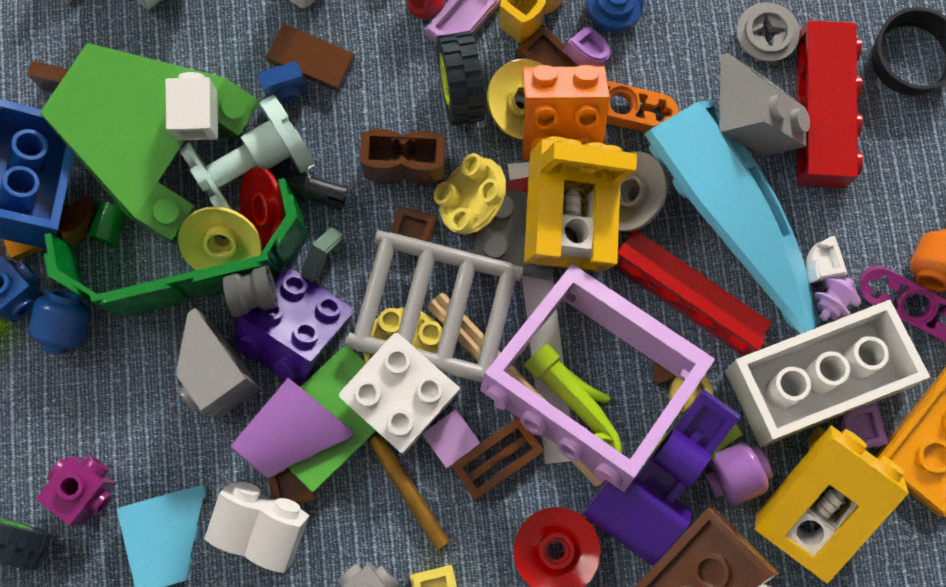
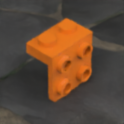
[522,65,610,161]

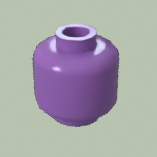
[704,442,773,506]

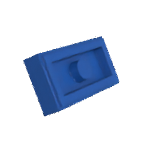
[257,61,309,103]

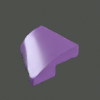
[230,378,354,479]

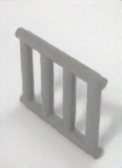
[345,230,524,383]

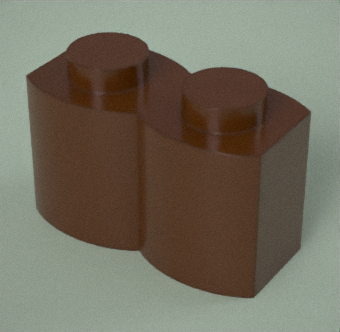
[360,129,446,185]

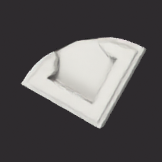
[806,236,848,283]

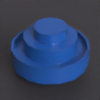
[586,0,645,33]

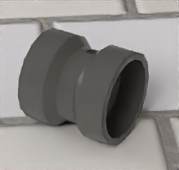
[223,265,278,318]

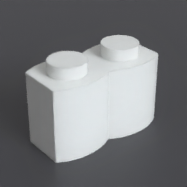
[204,482,310,573]

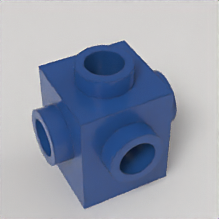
[0,255,46,323]

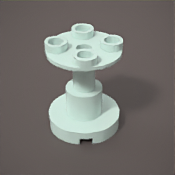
[179,94,315,210]

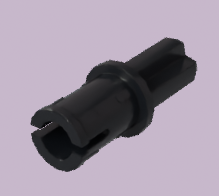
[269,165,349,211]

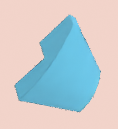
[116,485,207,587]

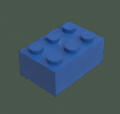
[0,99,74,249]

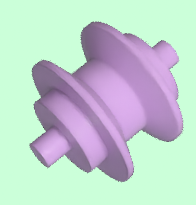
[813,278,861,321]

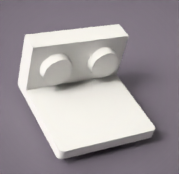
[339,333,460,455]

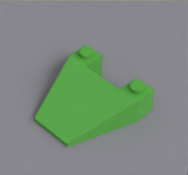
[40,43,260,241]

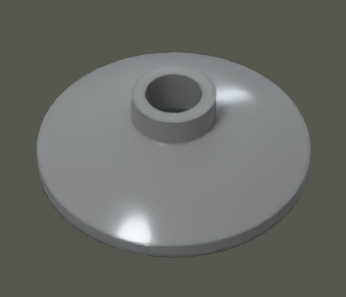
[619,151,668,232]

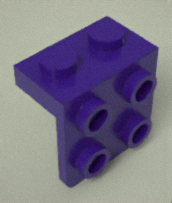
[233,269,353,387]

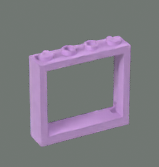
[480,264,715,492]

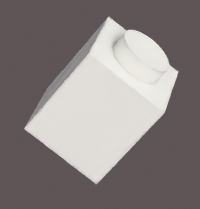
[165,72,218,141]

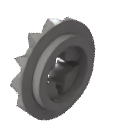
[735,2,800,64]

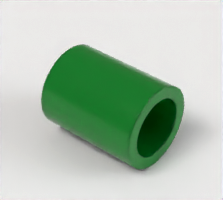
[87,201,126,246]

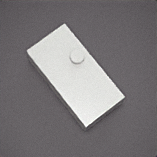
[725,300,930,448]

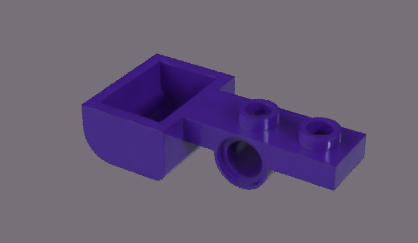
[582,389,740,567]

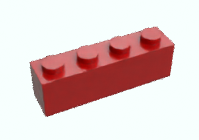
[796,20,863,189]

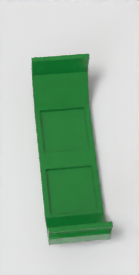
[44,178,308,317]

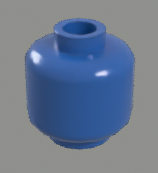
[28,289,91,354]

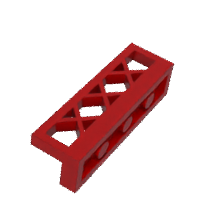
[613,230,772,356]

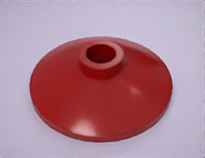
[239,167,286,250]
[513,507,601,587]

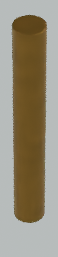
[367,434,450,551]

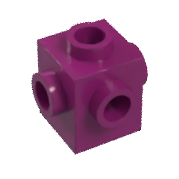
[35,455,117,526]

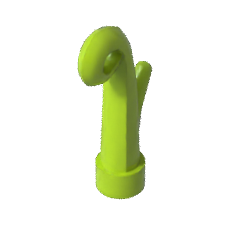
[523,343,622,454]

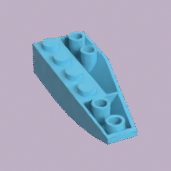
[644,100,820,334]

